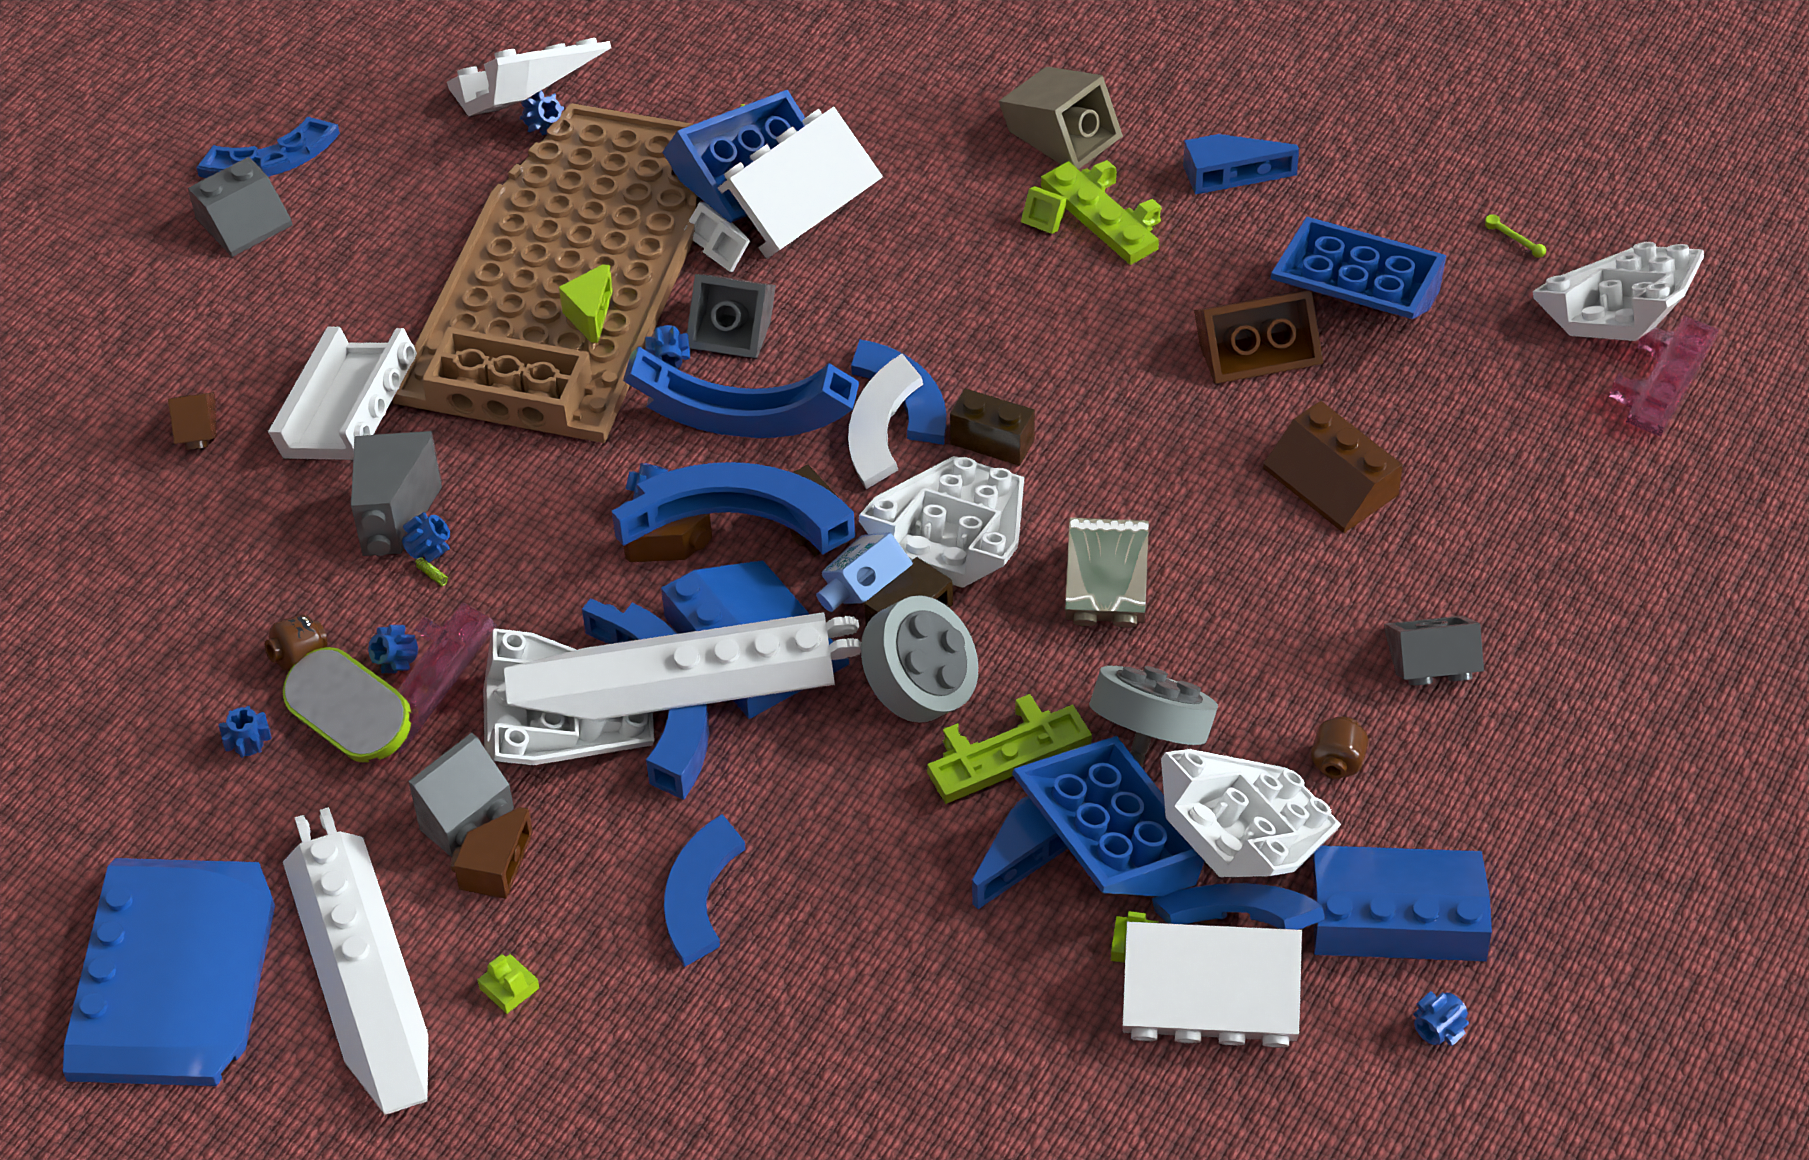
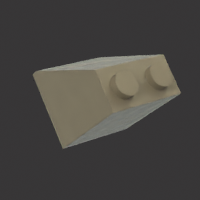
[999,67,1123,170]

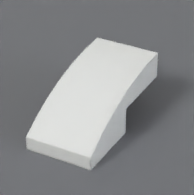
[684,202,750,272]

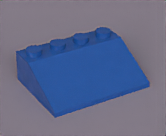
[662,90,805,223]
[1270,217,1446,319]
[661,560,849,719]
[1012,736,1205,897]
[1313,846,1492,961]

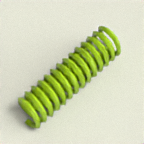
[415,557,448,586]

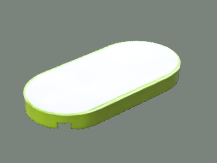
[283,647,411,762]

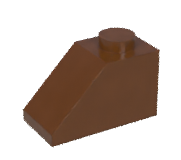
[168,392,217,450]
[623,513,712,562]
[451,807,533,899]

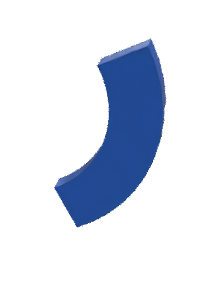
[196,116,340,178]
[851,339,947,445]
[664,814,746,967]
[1152,883,1325,930]

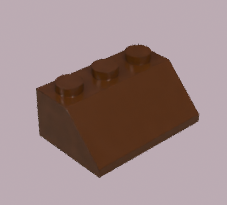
[1194,290,1324,384]
[1263,401,1403,533]

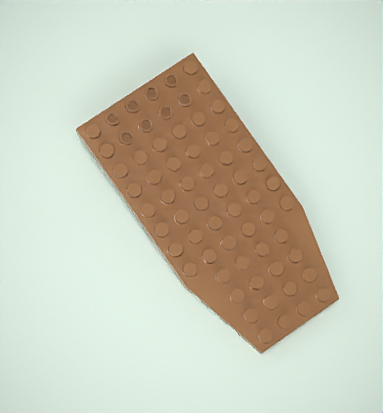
[392,103,699,443]

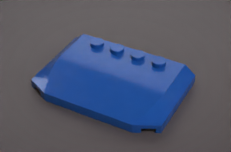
[63,858,275,1086]

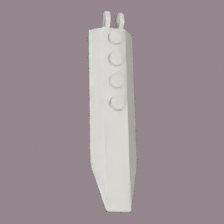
[504,612,861,721]
[283,807,428,1115]

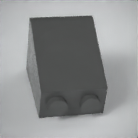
[351,431,442,556]

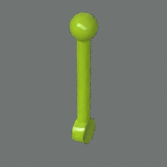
[1485,214,1546,258]

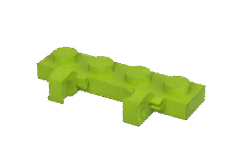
[1041,160,1162,265]
[927,694,1092,804]

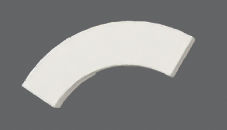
[848,354,923,489]

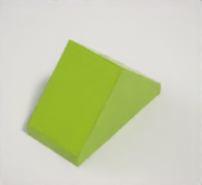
[559,264,613,343]

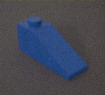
[1183,134,1299,195]
[972,796,1068,909]

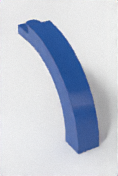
[623,346,859,438]
[612,462,855,555]
[582,598,709,800]

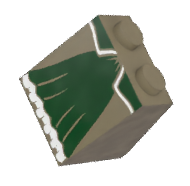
[1065,518,1149,628]

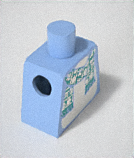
[816,532,913,612]

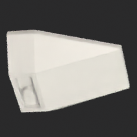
[447,38,611,116]
[1533,242,1704,341]
[859,456,1024,588]
[483,628,654,765]
[1161,749,1341,877]

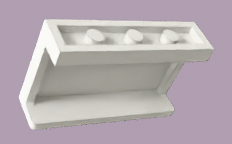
[718,107,883,259]
[268,327,417,460]
[1123,922,1302,1048]

